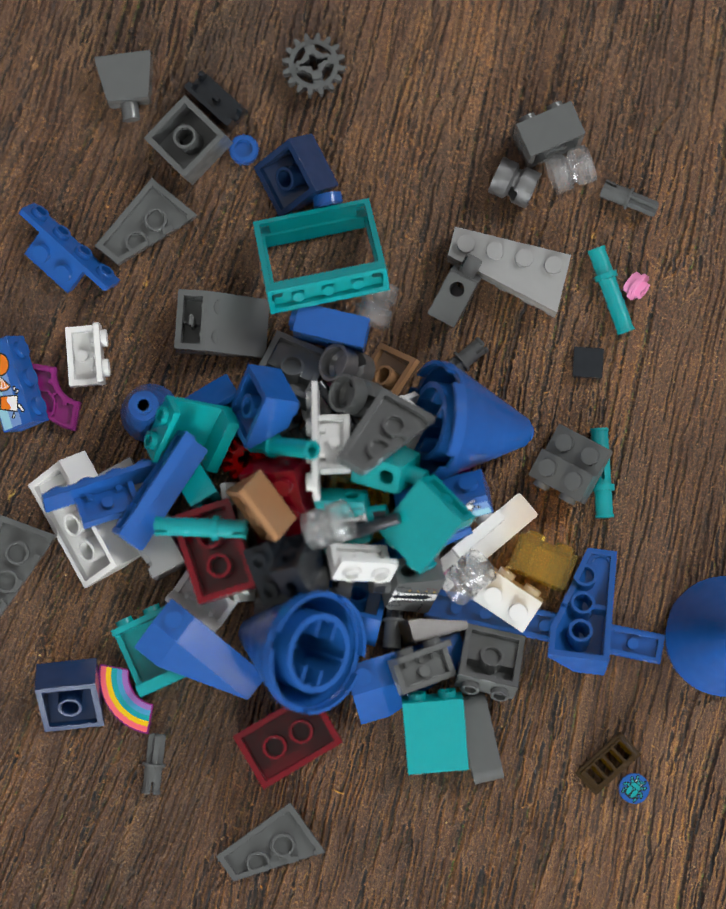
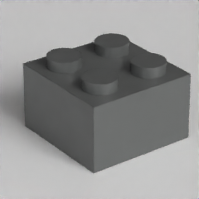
[144,95,233,185]
[513,101,586,168]

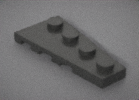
[0,515,57,618]

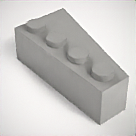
[447,227,571,318]
[98,457,186,581]

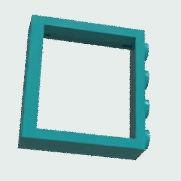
[253,198,390,314]

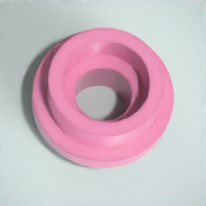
[623,272,650,300]

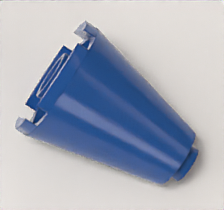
[121,384,174,442]

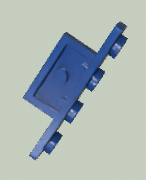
[19,203,120,293]
[41,459,156,529]

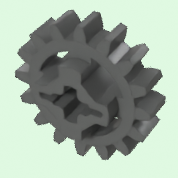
[282,33,346,99]

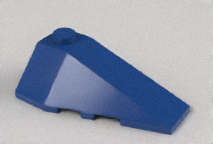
[547,548,617,676]
[134,598,263,700]
[351,633,463,725]

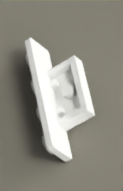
[306,381,351,501]
[440,493,538,591]

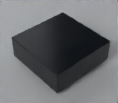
[572,346,604,379]

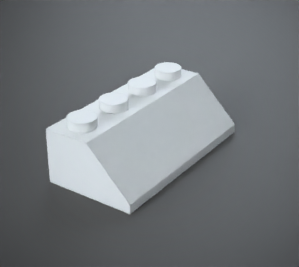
[28,451,140,588]

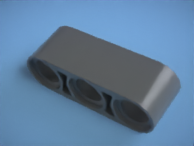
[463,692,504,785]

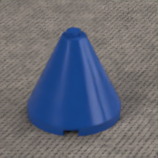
[408,360,534,480]
[664,576,726,697]
[238,590,366,714]

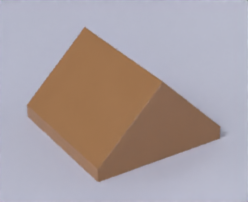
[371,342,420,396]
[225,469,296,542]

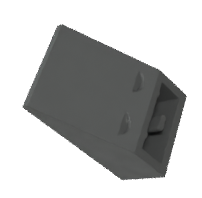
[174,289,269,359]

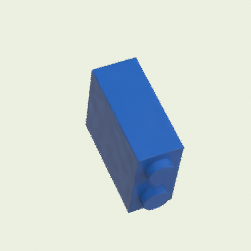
[289,305,370,353]

